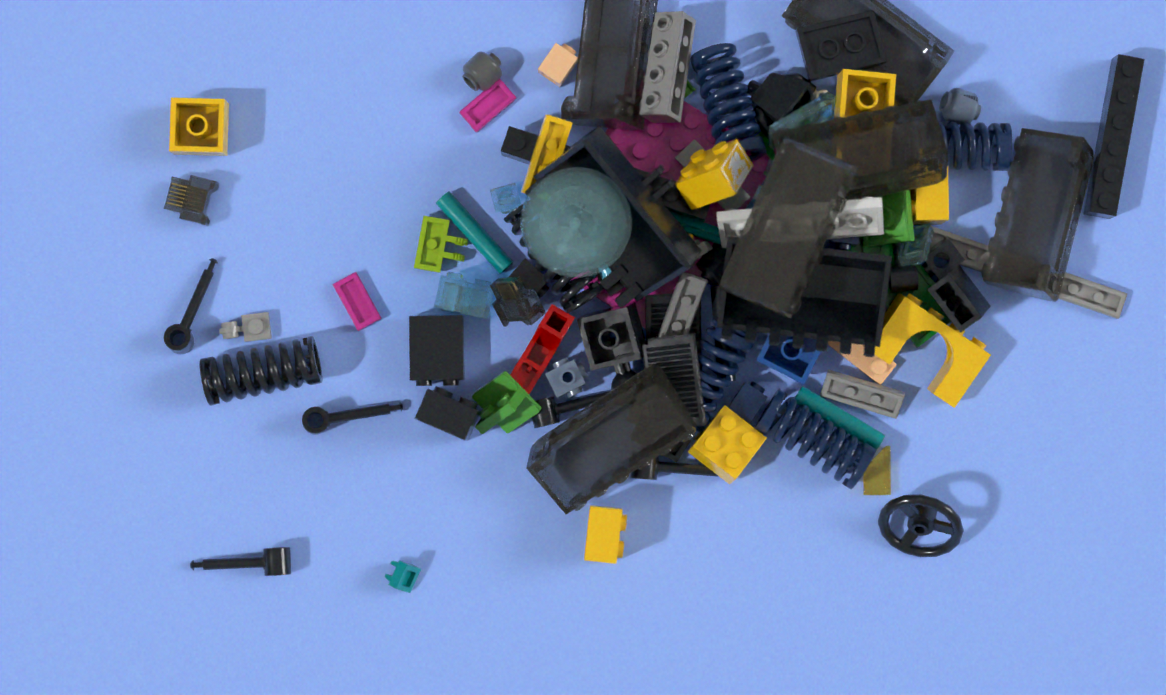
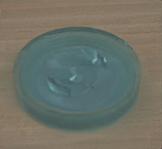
[520,167,632,277]

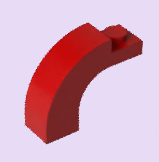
[510,304,575,395]

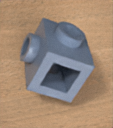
[545,357,588,398]

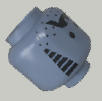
[939,88,981,125]

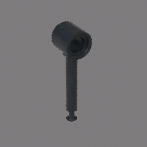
[888,243,918,293]
[164,258,218,354]
[532,391,616,429]
[302,402,403,435]
[630,451,718,480]
[190,547,291,576]

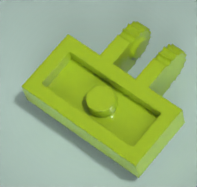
[414,215,468,273]

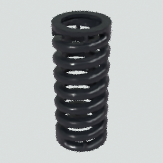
[504,197,605,314]
[199,336,323,406]

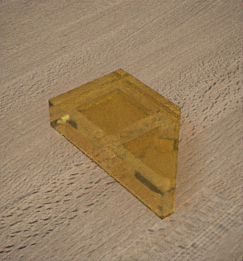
[863,446,891,495]

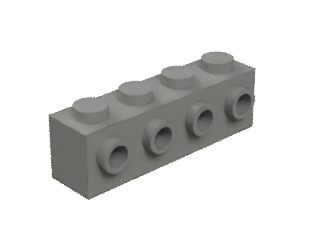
[640,11,696,123]

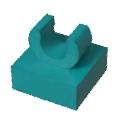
[385,560,421,593]

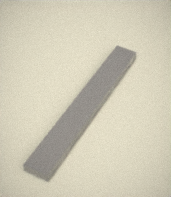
[916,224,1127,319]

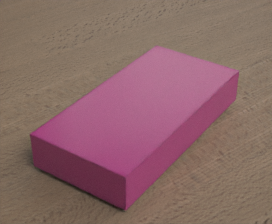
[459,79,517,133]
[333,272,382,331]

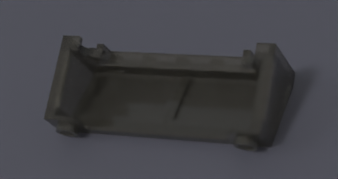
[561,0,658,130]
[781,0,955,112]

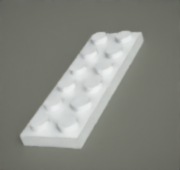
[717,197,884,248]

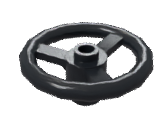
[878,494,964,557]

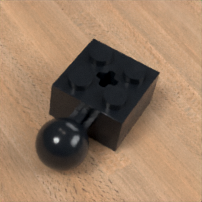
[577,302,647,404]

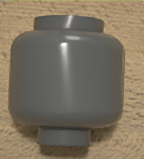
[462,52,502,91]

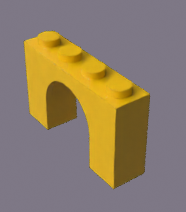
[863,293,991,408]

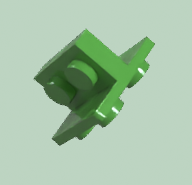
[472,371,541,434]

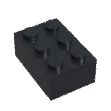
[414,386,481,441]

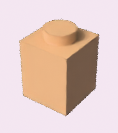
[538,43,578,87]

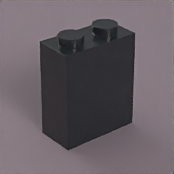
[927,265,991,333]
[409,315,465,386]

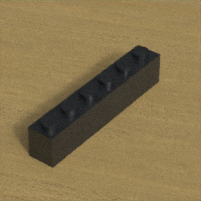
[1083,54,1145,219]

